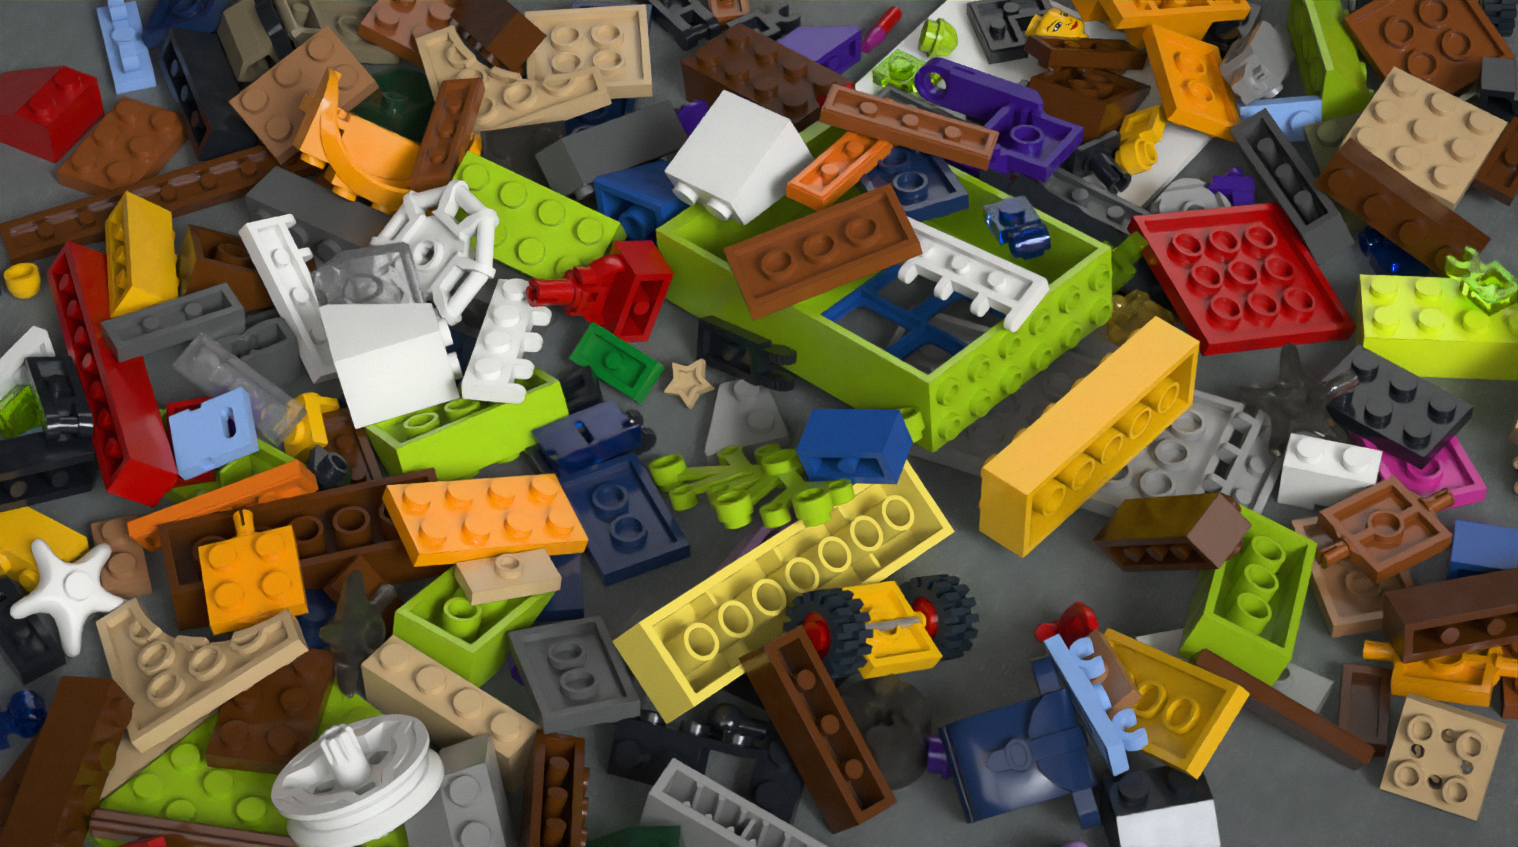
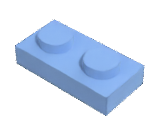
[1236,95,1322,142]

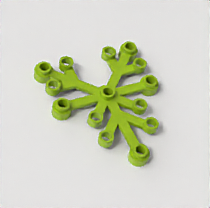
[648,406,925,529]

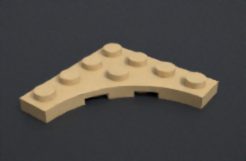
[415,25,612,151]
[96,597,309,754]

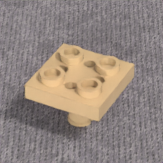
[1380,693,1507,821]

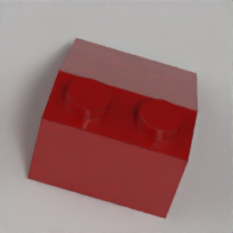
[0,65,105,164]

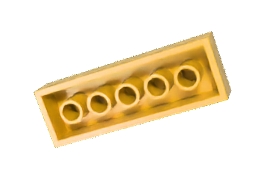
[979,316,1200,558]

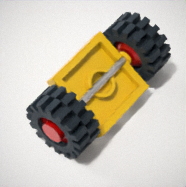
[783,574,979,679]

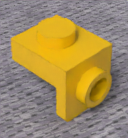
[278,392,340,463]

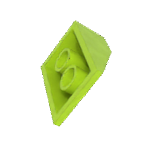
[393,564,556,688]

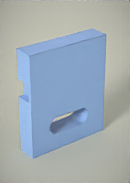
[168,387,259,480]

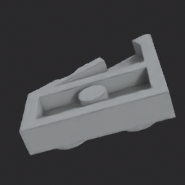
[704,379,790,466]

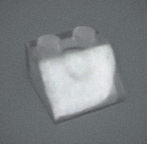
[310,242,426,307]

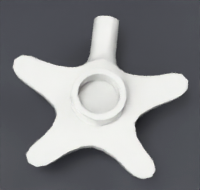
[10,539,129,657]

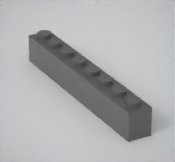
[245,166,557,336]

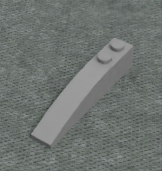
[639,758,828,847]

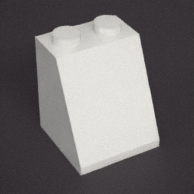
[664,90,815,225]
[318,303,463,429]

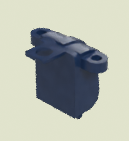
[938,654,1102,831]

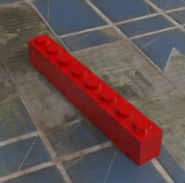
[46,240,178,508]

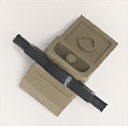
[217,0,400,84]

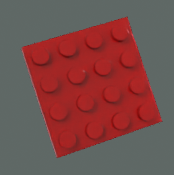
[1127,202,1356,356]

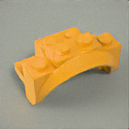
[1071,0,1251,49]
[292,67,482,217]

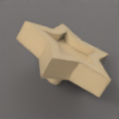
[663,358,715,410]

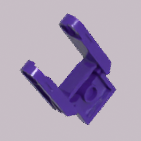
[914,57,1084,182]

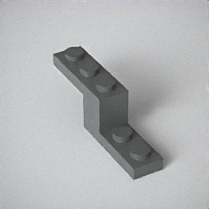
[101,282,281,372]

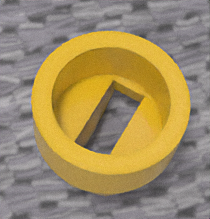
[4,263,41,300]

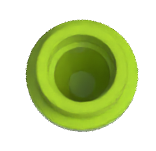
[918,18,958,58]

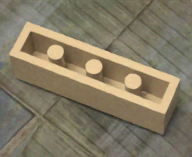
[361,635,541,794]

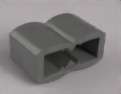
[202,318,302,399]

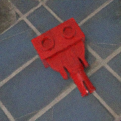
[526,240,674,342]

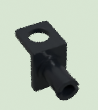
[1060,130,1132,195]

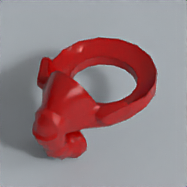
[1034,601,1099,650]

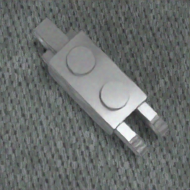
[1219,20,1296,106]

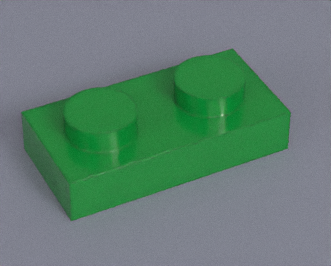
[569,321,665,404]

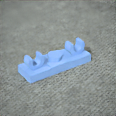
[96,0,156,94]
[1043,634,1149,776]

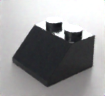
[1099,766,1221,847]

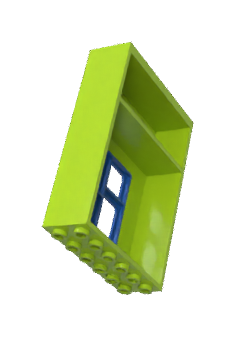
[656,120,1113,453]

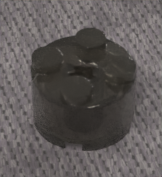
[840,673,932,790]

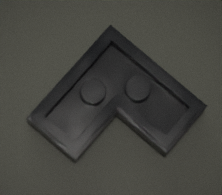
[966,0,1052,65]

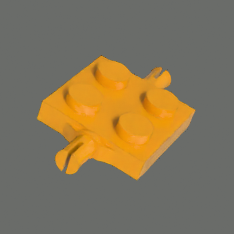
[198,509,309,635]
[1363,639,1518,707]

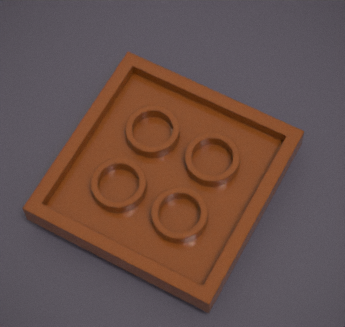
[1342,0,1515,96]

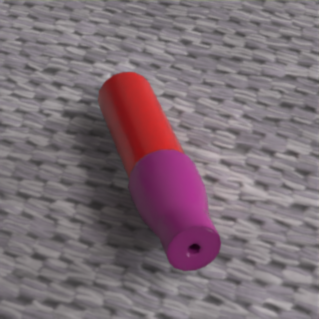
[861,6,902,53]

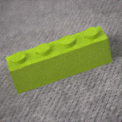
[1286,0,1375,121]
[364,366,573,482]

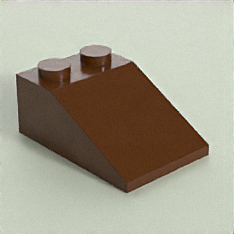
[1028,67,1151,147]
[176,224,322,312]

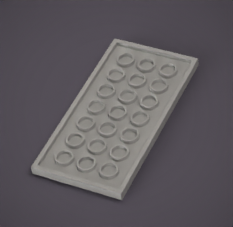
[851,304,1246,518]

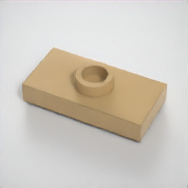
[454,548,562,605]

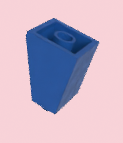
[593,160,691,249]

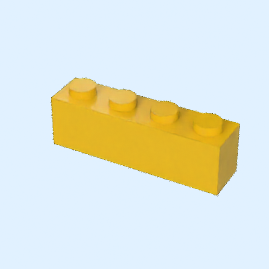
[105,191,179,319]
[0,506,90,593]

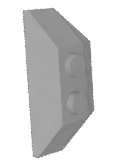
[404,733,518,847]

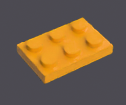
[1142,23,1242,143]

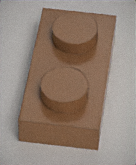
[91,514,153,599]

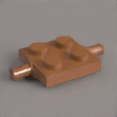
[1315,475,1455,585]

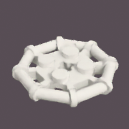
[366,179,499,326]

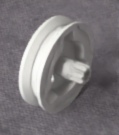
[271,714,444,847]

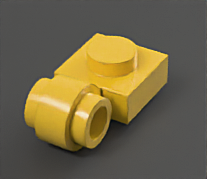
[1115,103,1167,175]

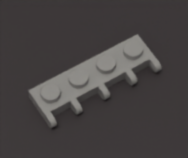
[1202,385,1305,514]

